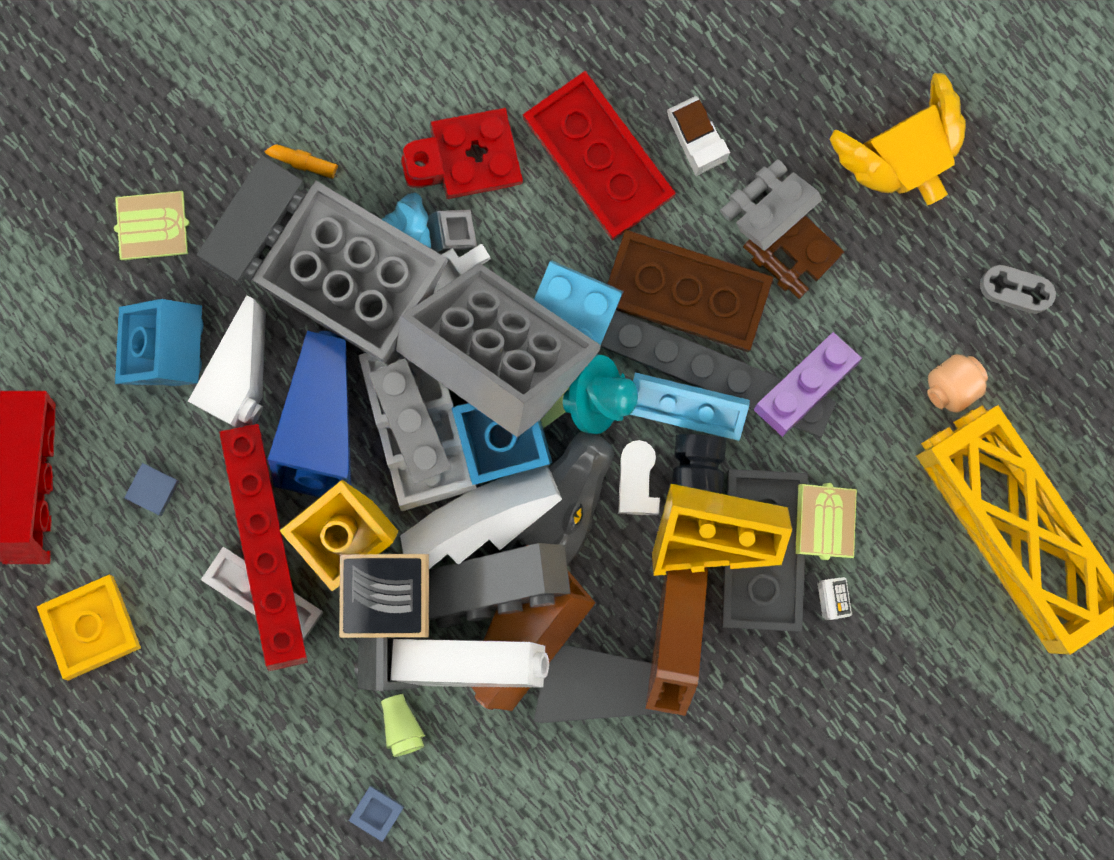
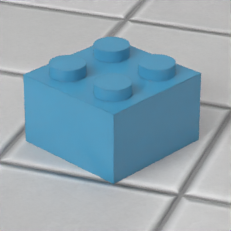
[452,403,552,485]

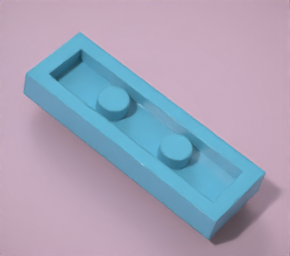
[630,372,750,441]

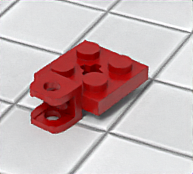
[401,108,523,199]

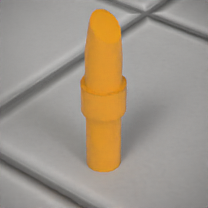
[264,144,338,179]

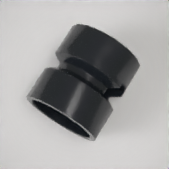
[672,434,726,494]

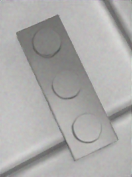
[368,358,452,484]

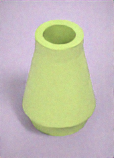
[381,694,425,757]

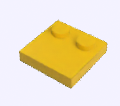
[37,574,141,681]

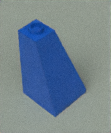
[268,331,352,498]

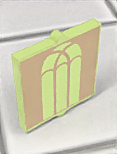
[114,191,190,260]
[795,483,857,560]

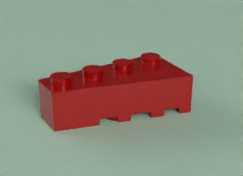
[0,391,56,564]

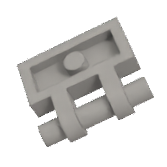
[720,159,822,251]

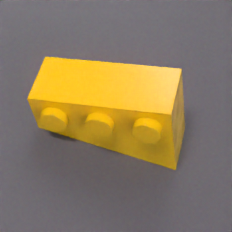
[652,484,792,576]

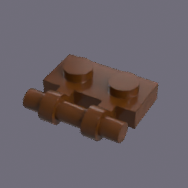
[743,216,844,300]

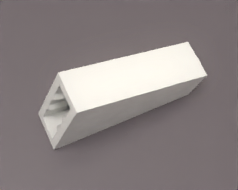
[390,639,549,687]

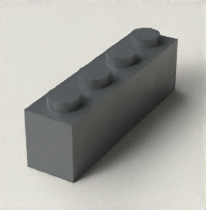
[429,543,571,628]

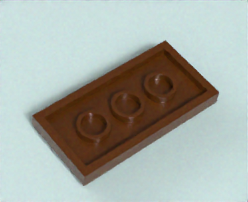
[608,229,774,353]

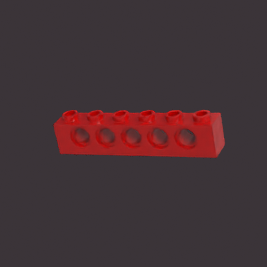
[219,424,308,672]

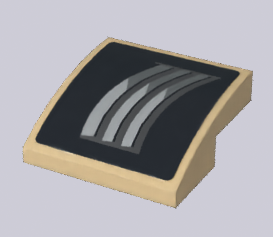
[339,554,429,638]

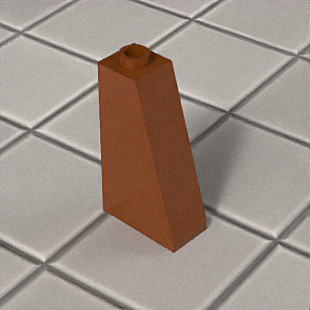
[471,545,595,711]
[645,568,708,716]

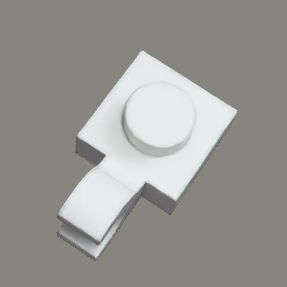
[434,244,491,293]

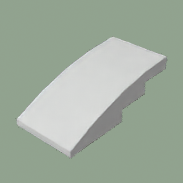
[359,353,477,511]
[400,465,562,569]

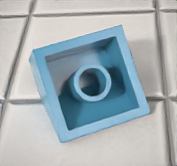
[115,299,203,386]

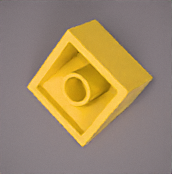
[280,480,398,591]

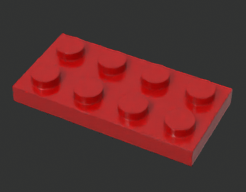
[523,71,676,241]

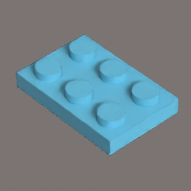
[534,260,624,387]

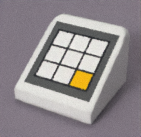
[817,577,852,620]

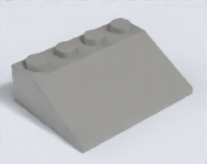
[252,180,448,365]
[396,263,601,437]

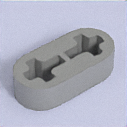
[980,265,1056,314]

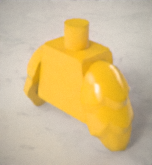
[830,73,966,206]

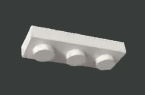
[201,547,323,641]

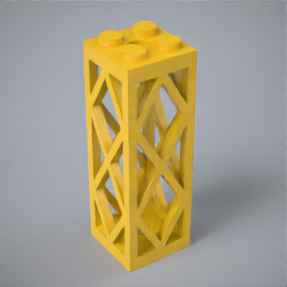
[916,405,1114,655]

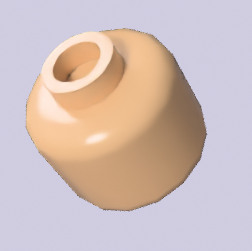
[927,354,988,413]

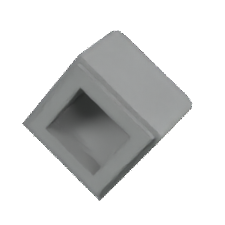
[427,210,477,254]

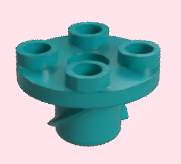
[563,355,638,434]

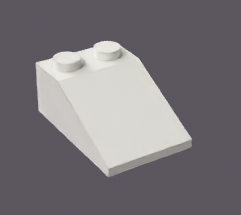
[188,295,266,428]

